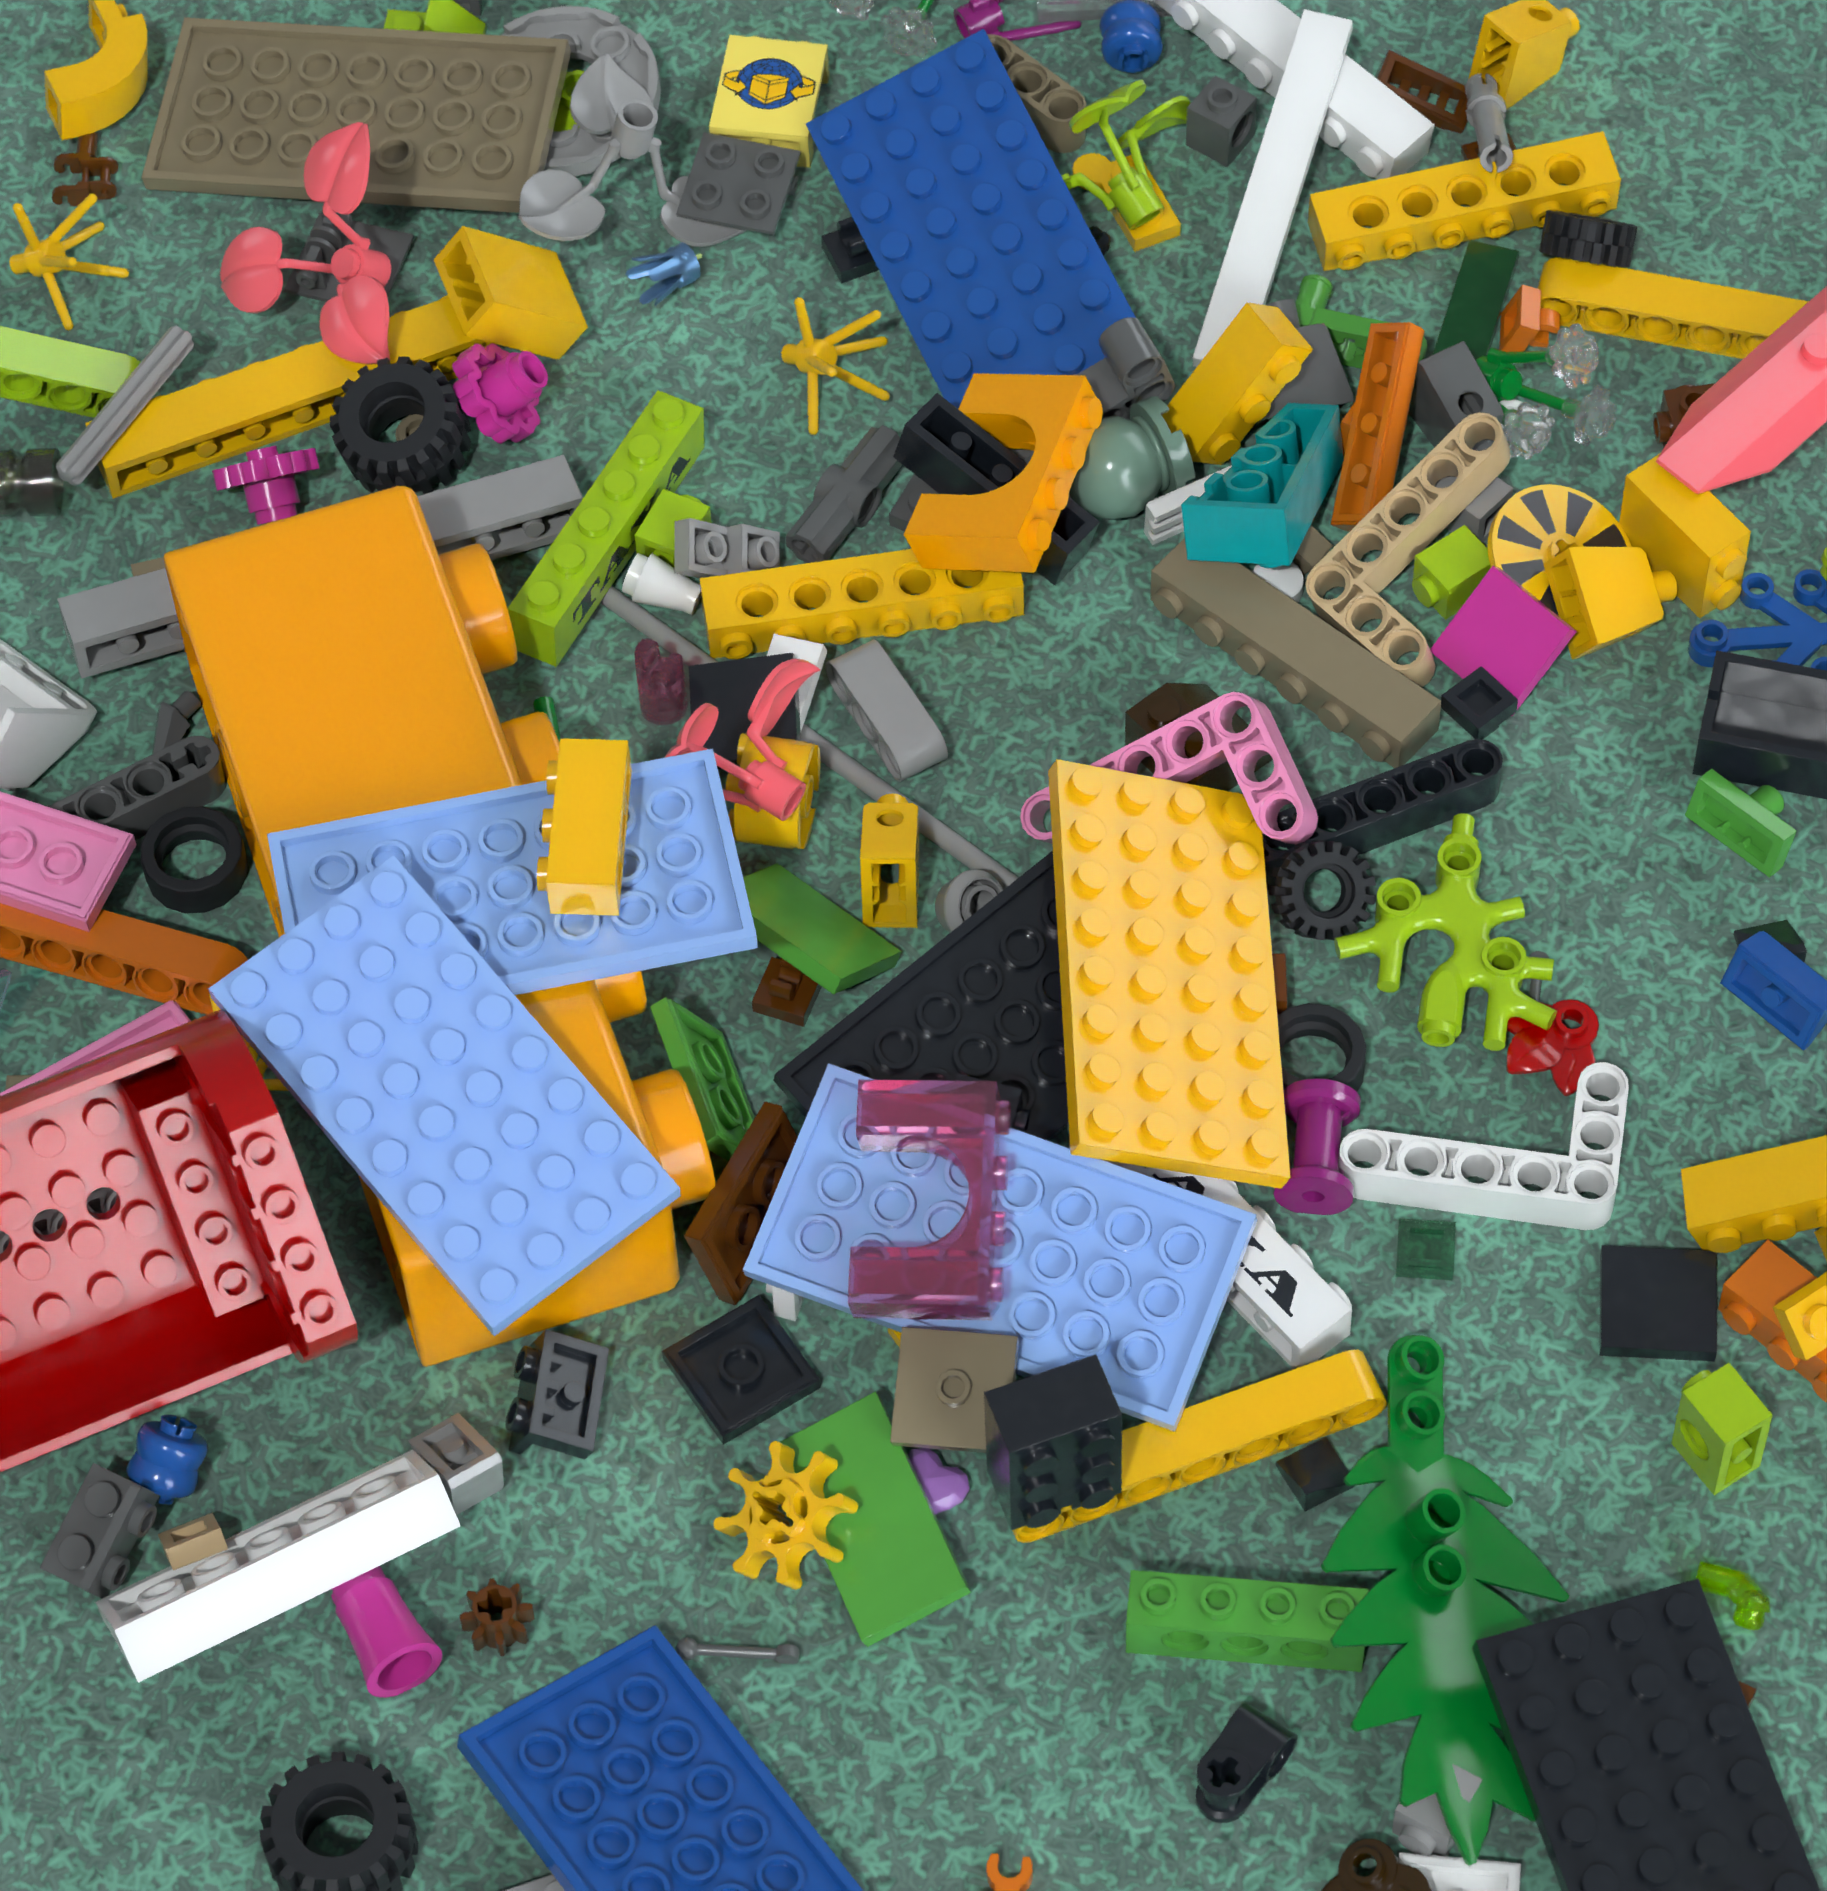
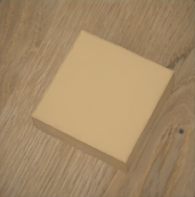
[158,1513,228,1571]

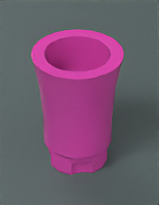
[331,1566,442,1698]

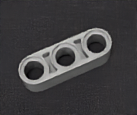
[825,639,948,782]

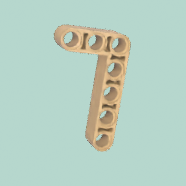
[1305,412,1511,687]

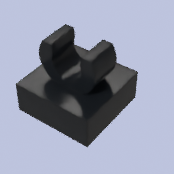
[821,217,879,284]
[1441,666,1518,740]

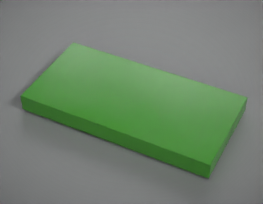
[780,1391,971,1647]

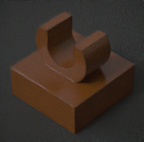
[752,957,822,1027]

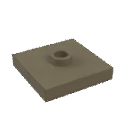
[890,1327,1019,1453]

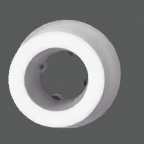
[622,553,701,615]

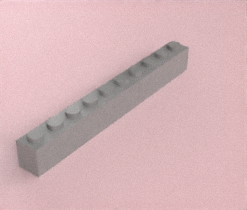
[57,455,583,679]

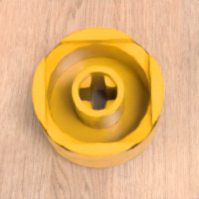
[725,733,820,849]

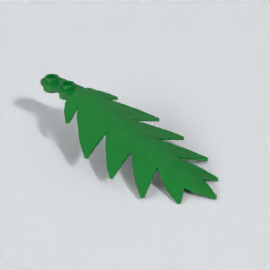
[1321,1335,1569,1866]

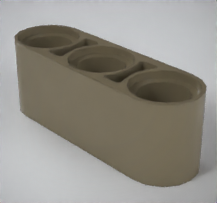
[988,34,1086,153]

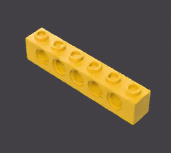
[1308,131,1621,271]
[699,549,1024,659]

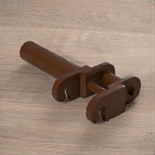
[52,131,118,206]

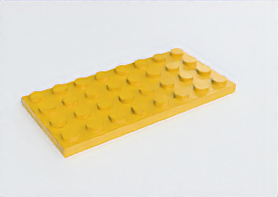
[1048,759,1291,1189]

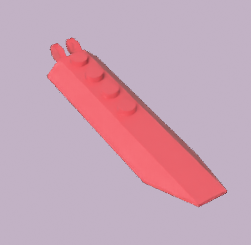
[1656,286,1827,494]

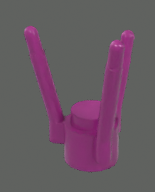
[953,0,1081,41]

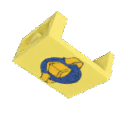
[709,35,829,168]

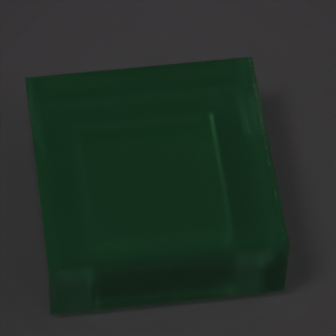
[1396,1218,1456,1281]

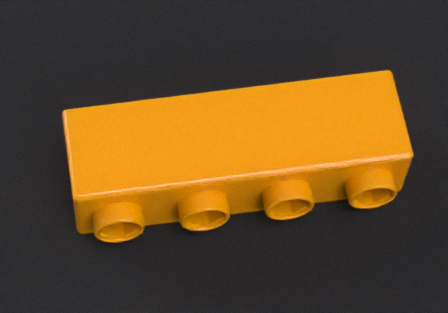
[163,486,716,1367]

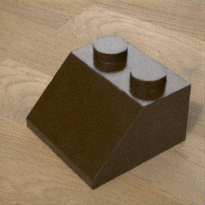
[1125,683,1273,791]

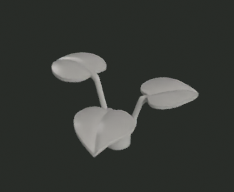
[518,53,747,247]

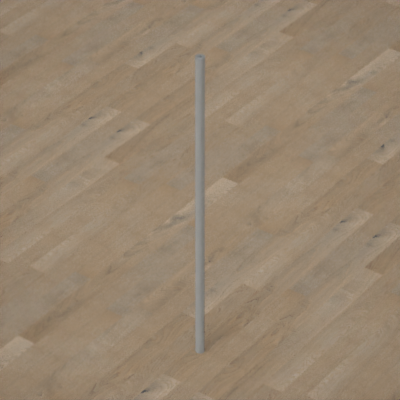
[600,586,1019,890]

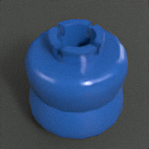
[1099,0,1163,73]
[126,1414,208,1504]

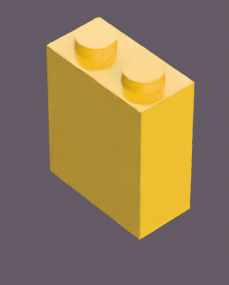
[433,226,588,360]
[1619,454,1751,618]

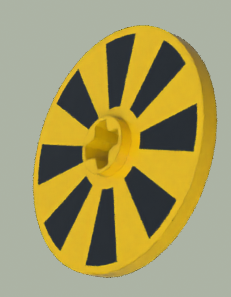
[1488,484,1632,616]

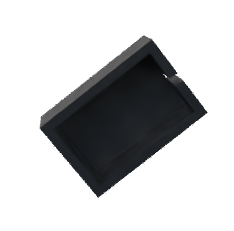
[1692,651,1827,799]
[984,1354,1122,1531]

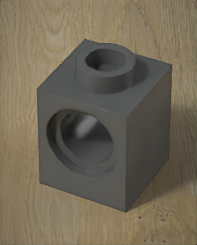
[1186,76,1257,167]

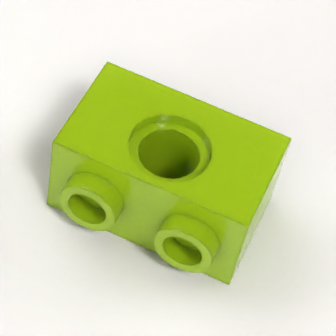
[1671,1363,1772,1495]

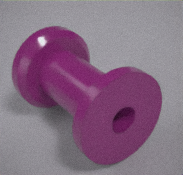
[1274,1079,1361,1215]

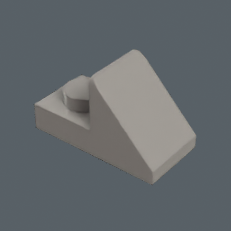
[408,1413,504,1515]

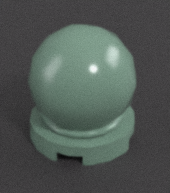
[1069,396,1195,520]

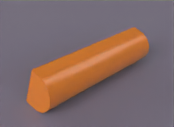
[1330,322,1425,532]

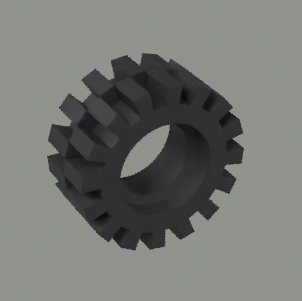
[1539,210,1638,268]
[1269,840,1376,940]

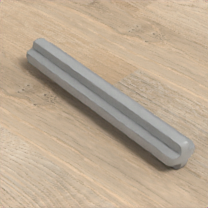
[56,326,194,486]

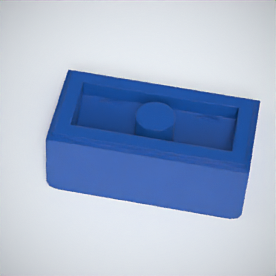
[1720,931,1827,1051]

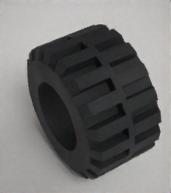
[330,356,471,494]
[259,1752,418,1891]

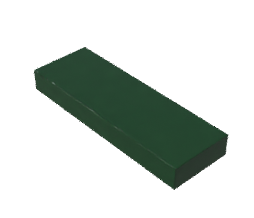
[1433,240,1519,360]

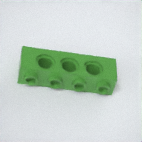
[1125,1570,1369,1672]

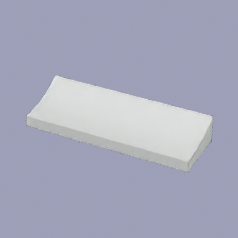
[95,1450,461,1682]

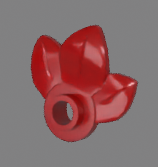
[1506,999,1599,1096]

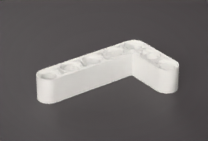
[1338,1062,1629,1230]

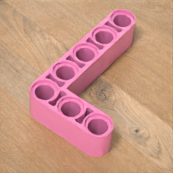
[1020,692,1318,844]

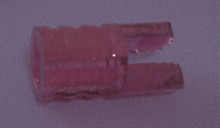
[634,638,688,726]

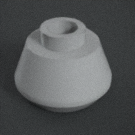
[935,869,1003,933]

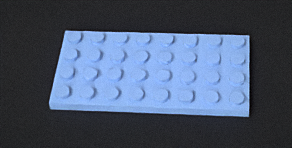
[267,749,758,995]
[208,855,681,1336]
[743,1063,1257,1432]

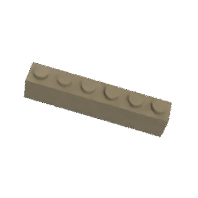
[1151,538,1441,768]

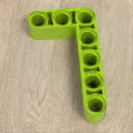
[0,326,140,418]

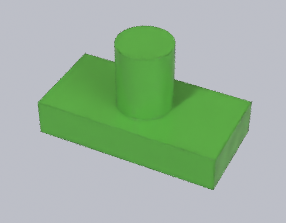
[1685,768,1797,878]

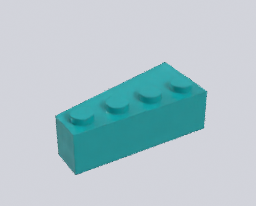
[1181,403,1344,568]

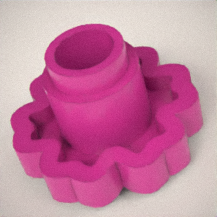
[452,343,548,444]
[212,446,320,525]

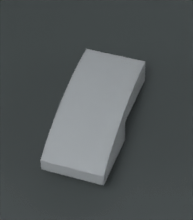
[674,518,780,578]

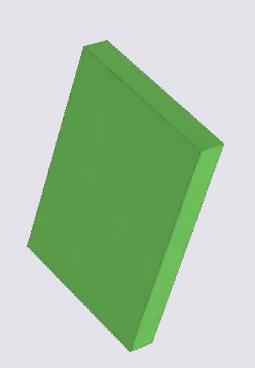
[743,863,902,994]
[650,997,755,1162]

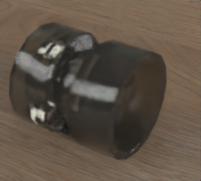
[0,448,64,517]

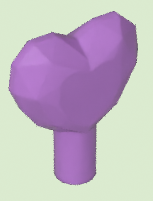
[907,1448,970,1514]

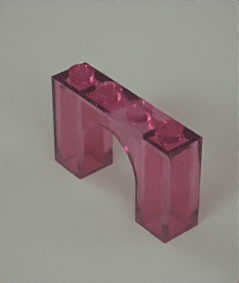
[848,1080,1011,1320]

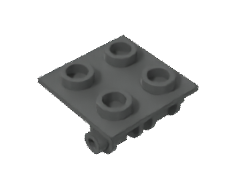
[676,132,801,235]
[284,208,414,302]

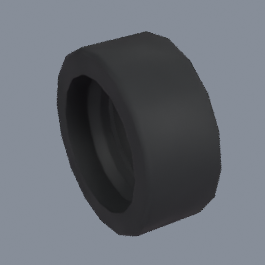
[140,806,247,914]
[1277,1003,1366,1092]

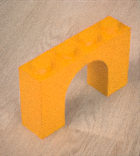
[904,373,1103,573]

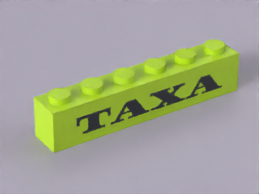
[508,390,704,667]

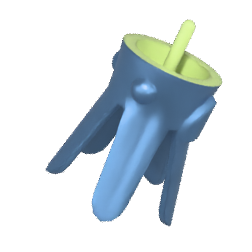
[625,242,702,306]

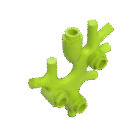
[1334,813,1557,1051]

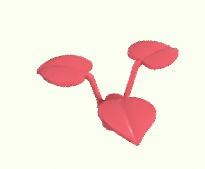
[220,122,391,364]
[664,659,820,821]

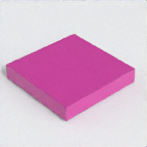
[1430,566,1577,716]

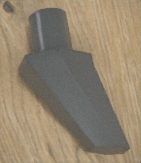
[152,691,201,754]

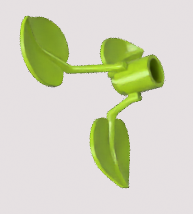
[1061,80,1191,230]

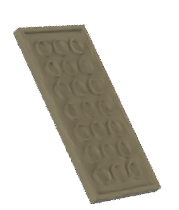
[141,17,571,213]

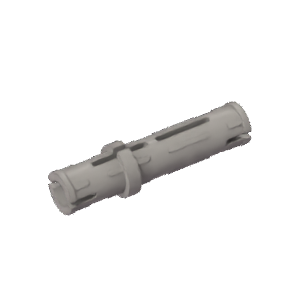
[1465,73,1513,173]

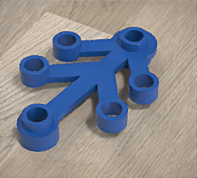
[1688,569,1827,671]

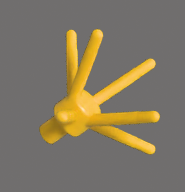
[9,193,129,331]
[781,297,890,435]

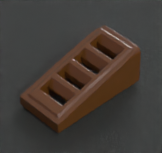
[1375,50,1468,134]

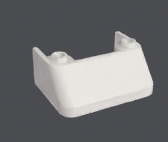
[0,639,97,791]

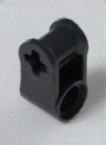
[1196,1703,1297,1823]

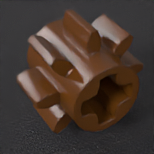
[459,1578,535,1656]

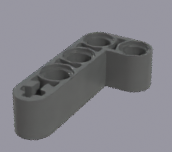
[1008,317,1175,464]
[48,736,226,840]

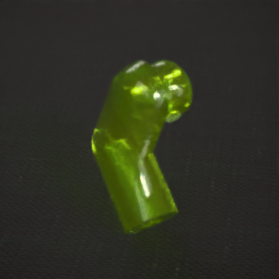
[1696,1560,1770,1631]

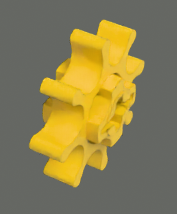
[713,1441,858,1590]

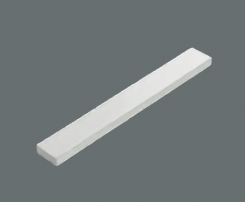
[1193,9,1353,367]

